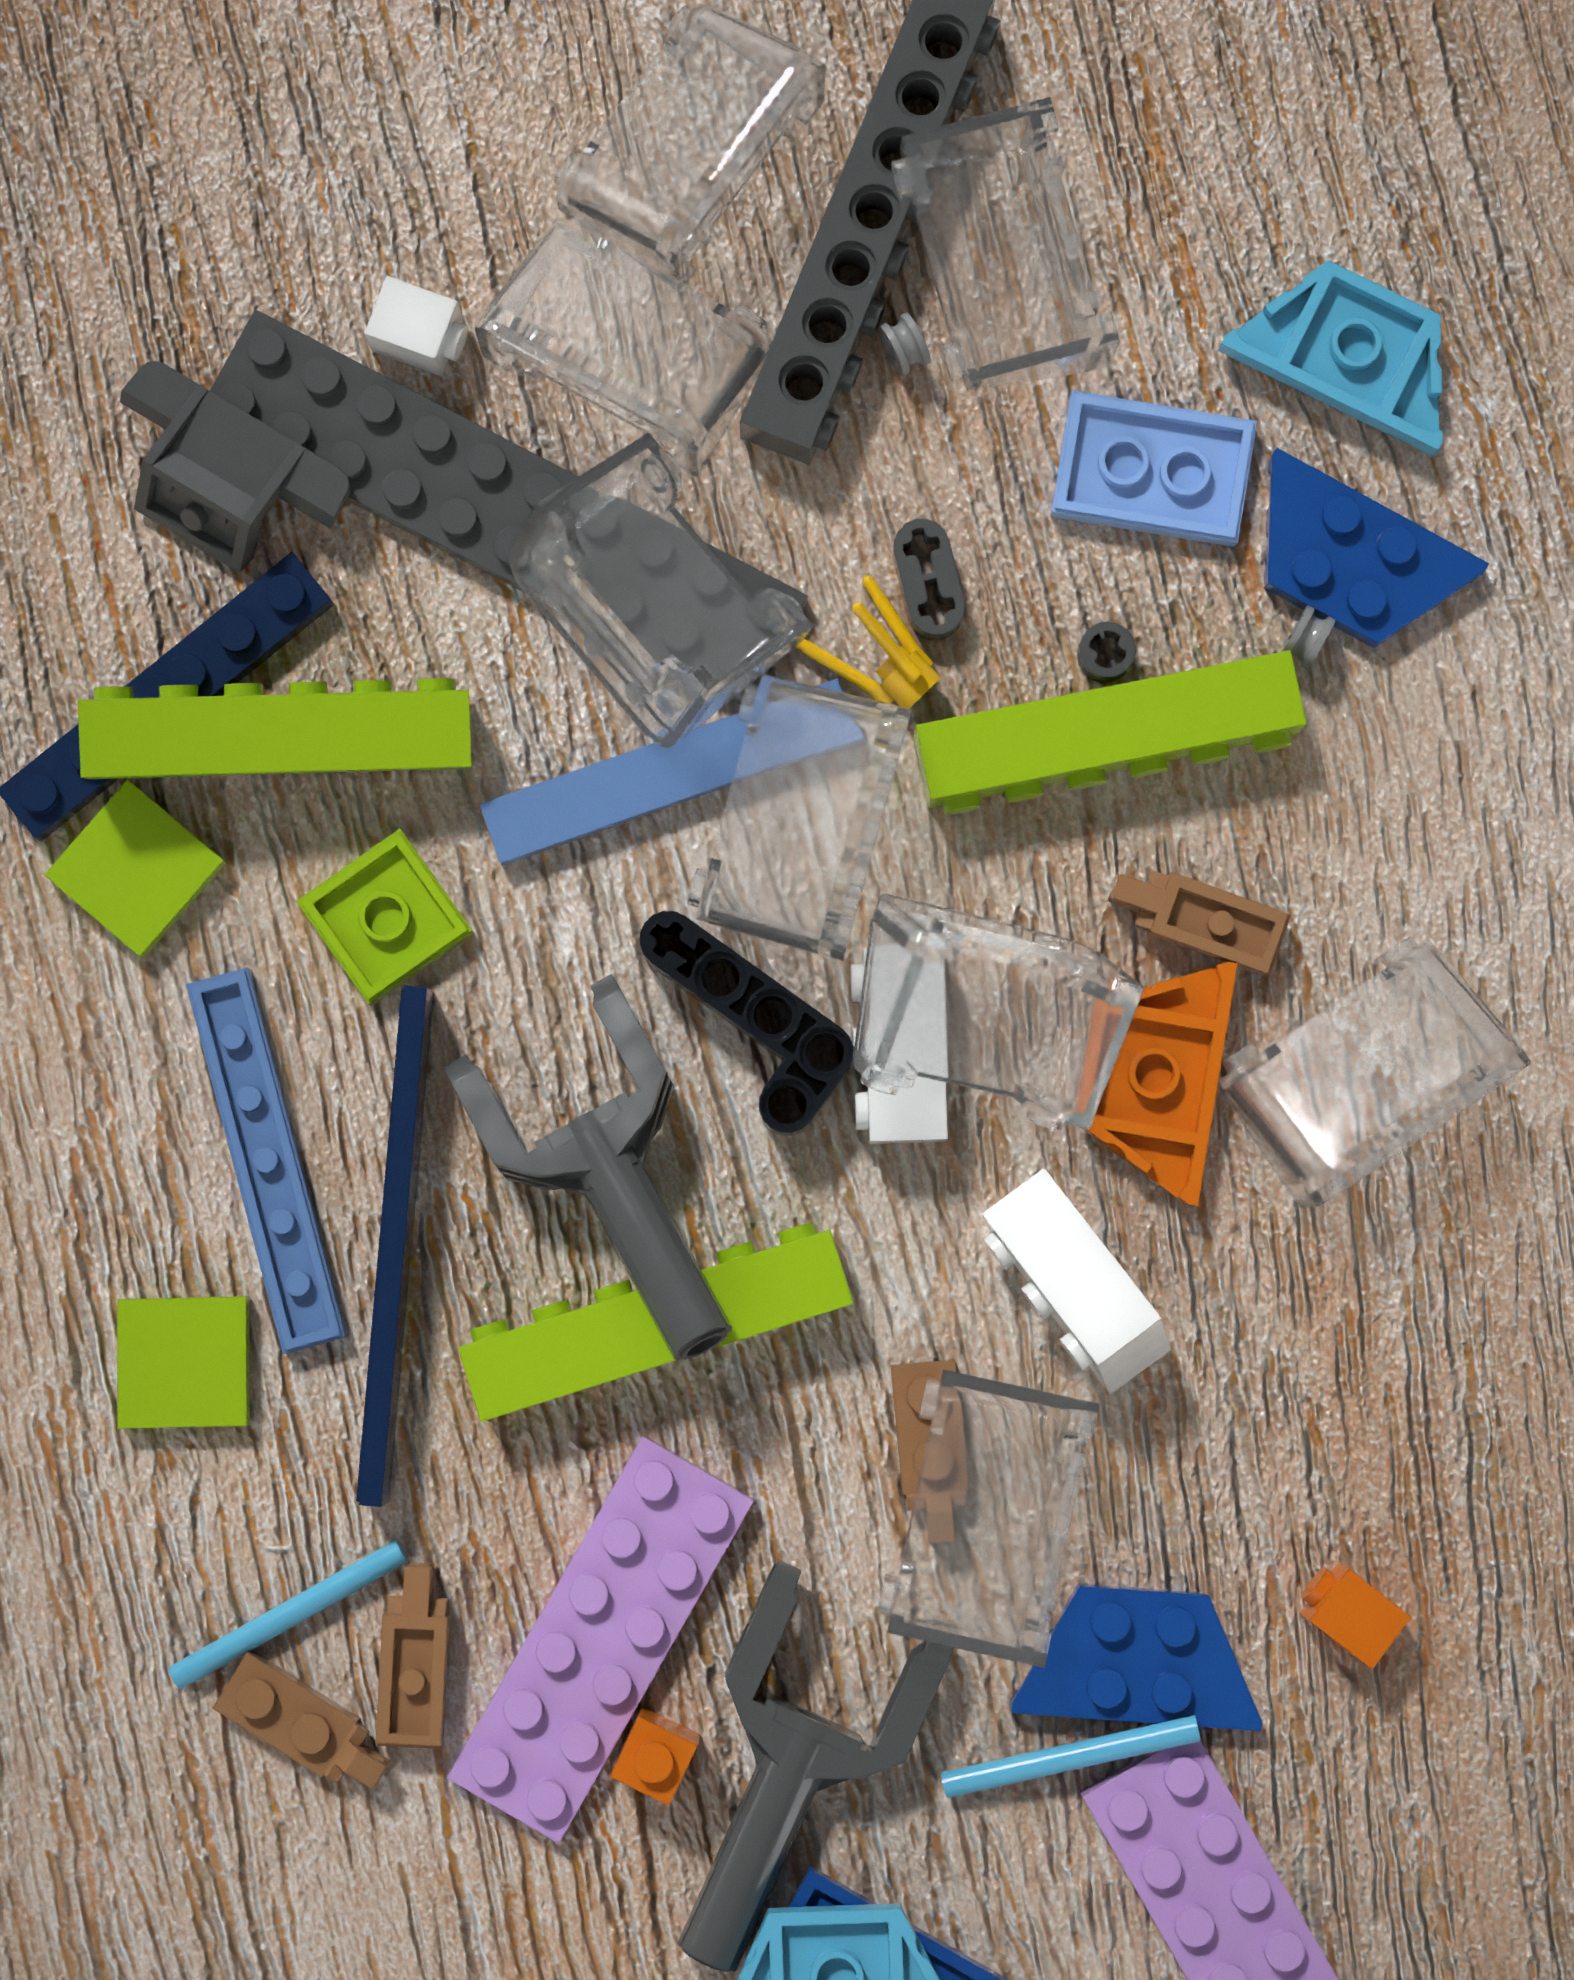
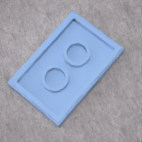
[1050,390,1257,547]

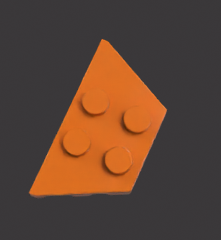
[1079,962,1238,1207]

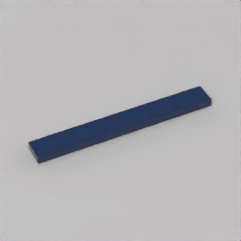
[356,985,434,1507]

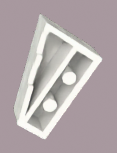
[982,1168,1171,1395]

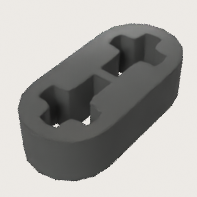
[893,519,965,640]

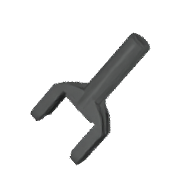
[444,974,732,1360]
[677,1559,955,1972]

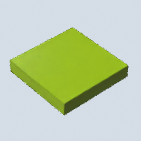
[44,779,227,959]
[296,828,474,1006]
[117,1296,250,1429]

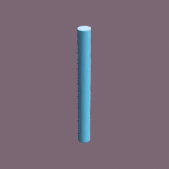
[169,1539,409,1690]
[941,1715,1201,1798]

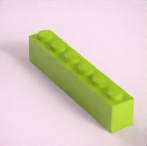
[913,650,1307,815]
[78,678,472,779]
[458,1221,854,1422]

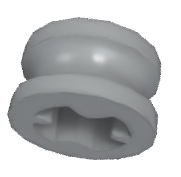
[877,312,931,377]
[1281,605,1336,670]

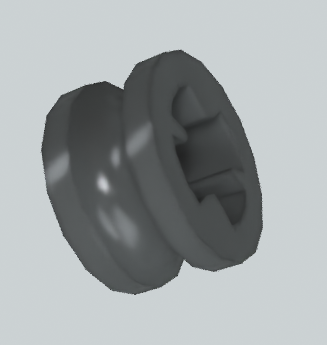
[1077,621,1136,683]

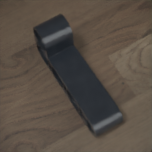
[640,911,854,1136]

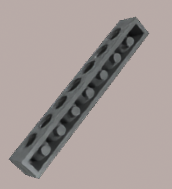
[739,0,1001,466]

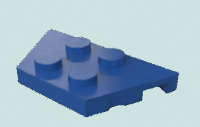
[1264,447,1489,648]
[1010,1584,1262,1731]

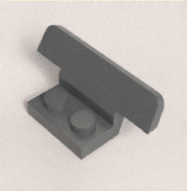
[120,361,351,573]

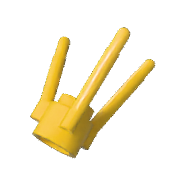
[785,575,942,712]

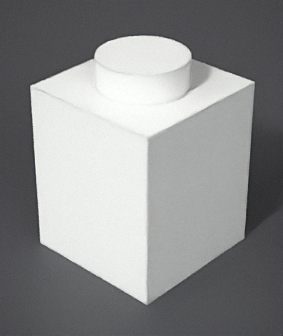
[364,275,468,377]

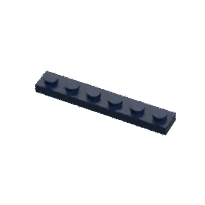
[0,552,335,842]

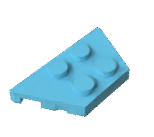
[1218,260,1443,457]
[736,1903,941,1980]

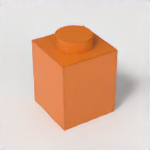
[1299,1563,1412,1670]
[610,1706,700,1806]

